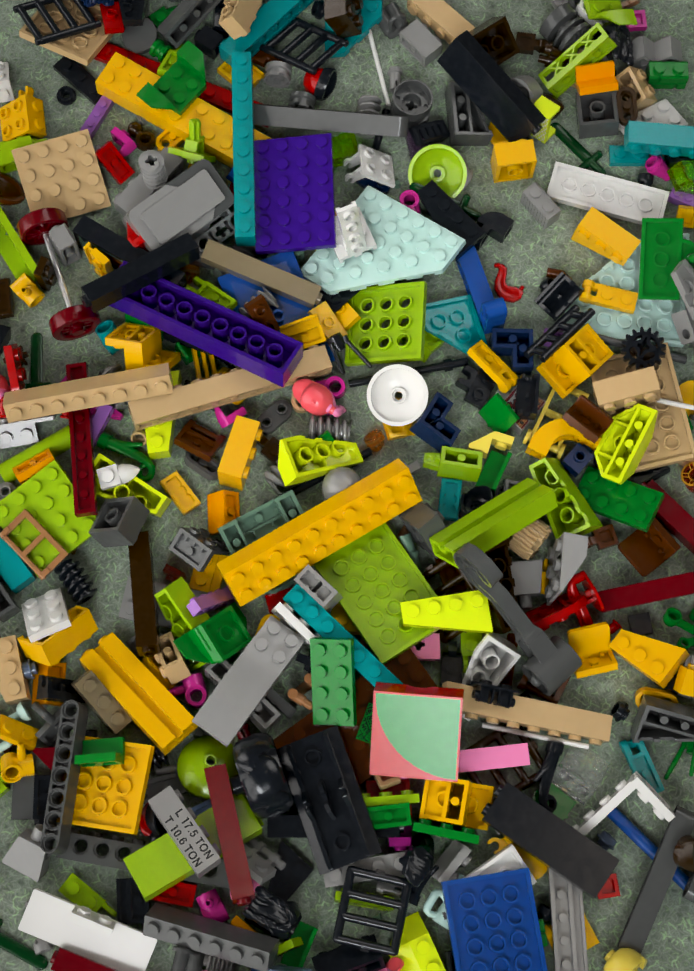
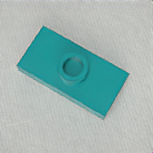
[438,478,462,522]

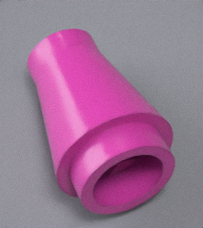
[645,155,673,181]

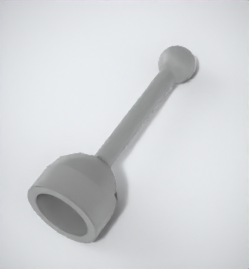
[25,900,53,955]

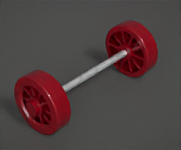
[17,208,102,341]

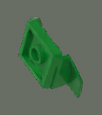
[136,40,206,115]
[173,602,252,664]

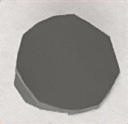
[122,18,158,54]

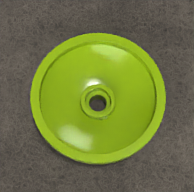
[408,144,467,199]
[177,736,238,799]

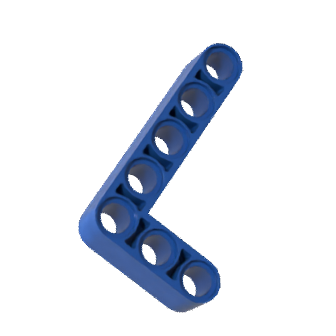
[455,245,507,335]

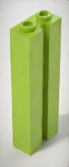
[429,477,558,569]
[123,794,264,902]

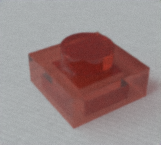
[163,564,187,583]

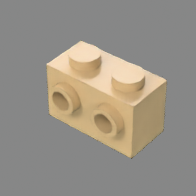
[616,66,657,111]
[154,631,191,685]

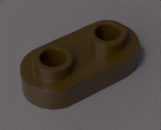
[616,87,638,126]

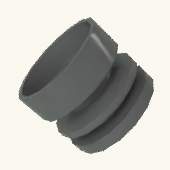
[539,3,591,52]
[390,79,433,132]

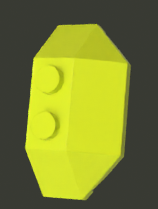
[594,403,658,485]
[389,911,446,971]

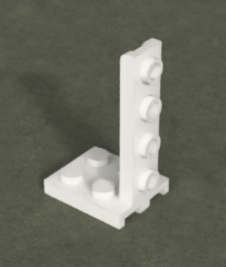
[333,200,377,263]
[572,771,675,836]

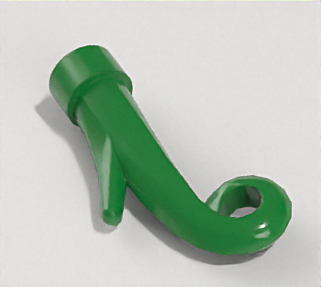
[97,432,155,482]

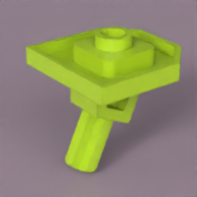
[168,118,216,164]

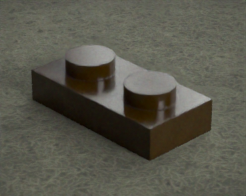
[33,256,57,291]

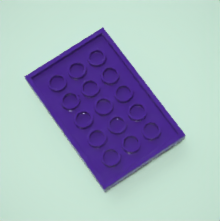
[254,133,336,255]

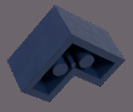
[490,328,534,375]
[409,391,461,452]

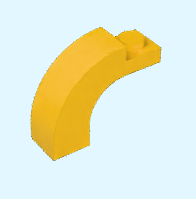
[525,418,601,460]

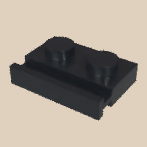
[116,878,150,924]

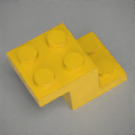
[105,322,181,370]
[536,323,614,399]
[419,779,495,831]

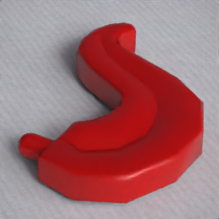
[494,263,524,303]

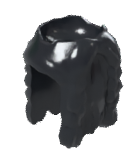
[592,22,634,76]
[242,886,302,942]

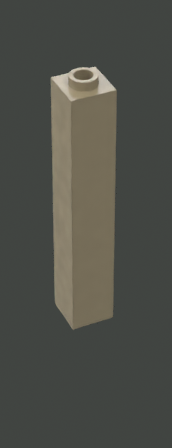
[201,239,323,309]

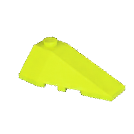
[278,435,364,487]

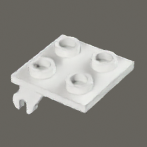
[343,143,395,188]

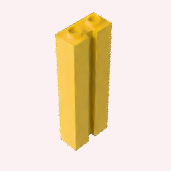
[79,632,198,756]

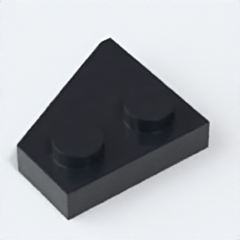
[268,841,313,901]

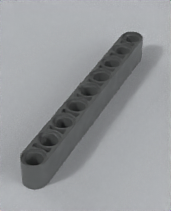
[254,103,409,137]

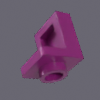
[389,826,412,851]

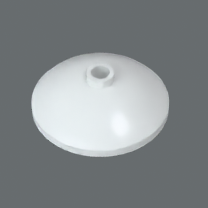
[367,364,429,426]

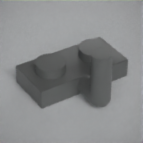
[31,701,76,747]

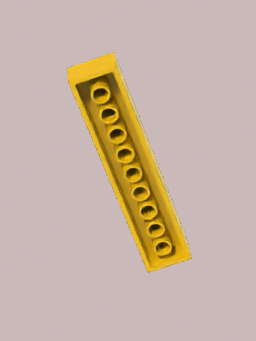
[95,52,272,168]
[216,458,423,607]

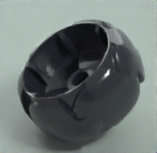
[230,733,294,819]

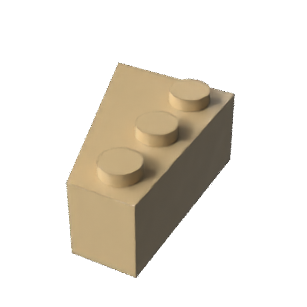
[0,635,32,705]

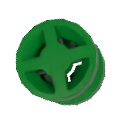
[149,39,173,63]

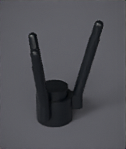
[326,332,372,375]

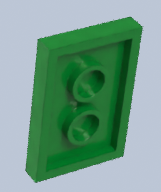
[411,817,480,844]

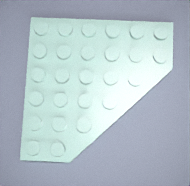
[301,185,466,295]
[563,233,690,348]

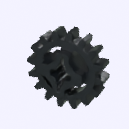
[621,327,666,370]

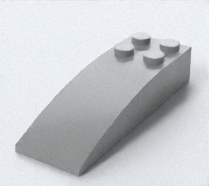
[192,615,306,747]

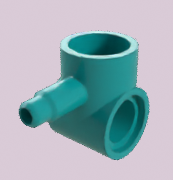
[95,320,120,355]

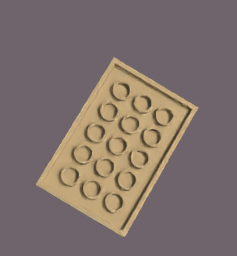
[591,342,694,473]

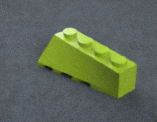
[154,576,210,672]

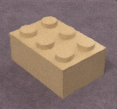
[592,366,660,417]

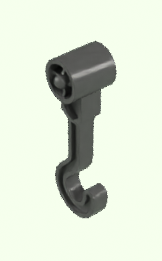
[453,543,582,696]

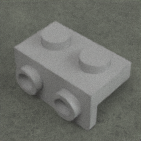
[432,840,472,883]

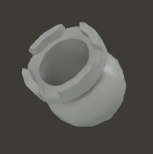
[322,467,361,501]

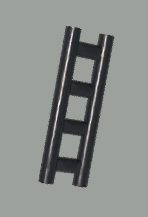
[524,305,595,363]

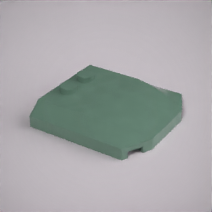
[217,490,316,594]

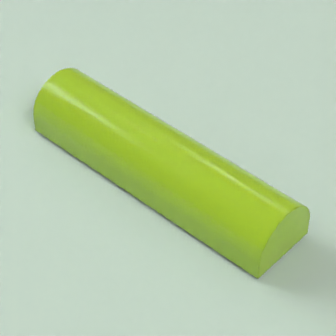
[0,425,71,483]

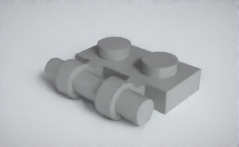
[244,838,286,885]

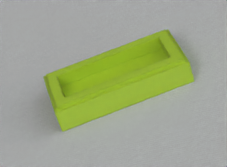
[277,937,304,957]

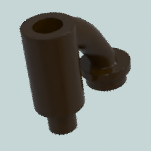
[538,42,570,67]

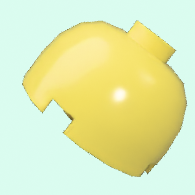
[603,948,647,971]

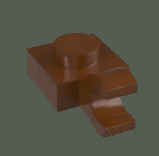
[588,524,619,551]

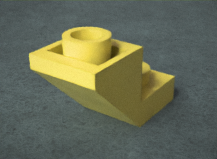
[467,431,514,459]

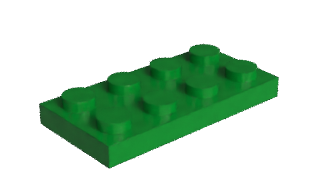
[577,466,665,532]
[310,637,357,726]

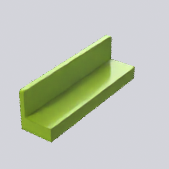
[0,207,37,282]

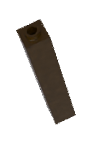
[128,531,161,657]

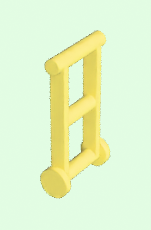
[522,388,590,460]

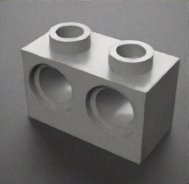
[293,564,343,613]

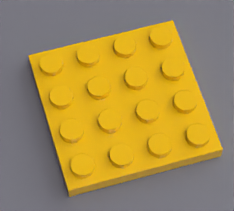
[56,736,155,835]

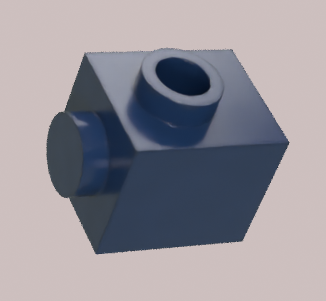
[561,443,594,478]

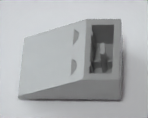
[544,532,588,606]

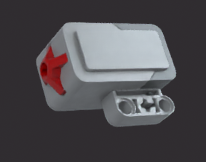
[122,159,235,253]

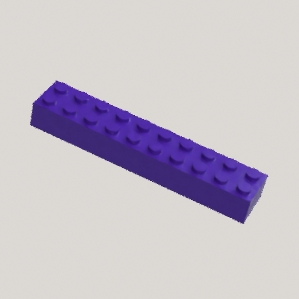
[109,261,303,387]

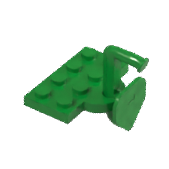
[638,218,694,300]

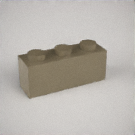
[71,670,132,734]

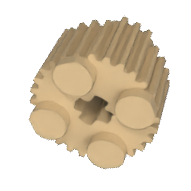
[508,519,552,561]

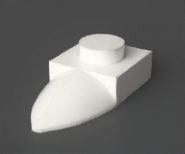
[96,464,141,491]

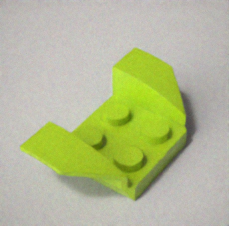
[583,0,637,26]

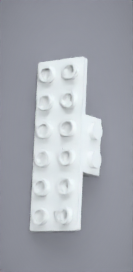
[18,888,158,971]

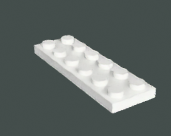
[547,161,670,225]

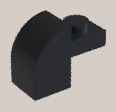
[475,212,514,251]

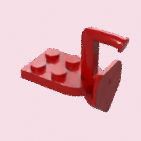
[0,343,69,419]
[525,570,622,635]

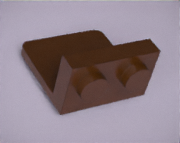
[618,518,681,577]

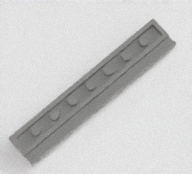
[547,867,588,971]

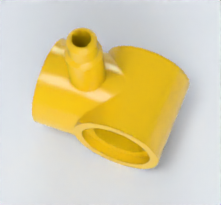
[10,272,45,308]
[0,742,35,783]

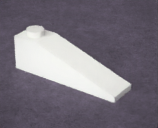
[462,633,521,721]

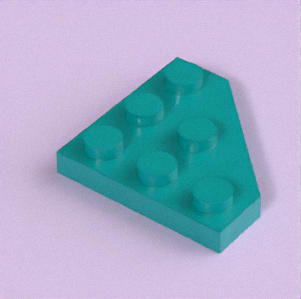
[325,0,383,58]
[425,294,488,355]

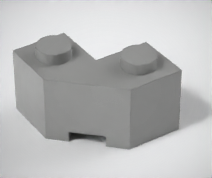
[631,35,682,70]

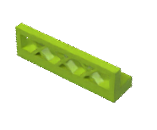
[538,22,617,98]

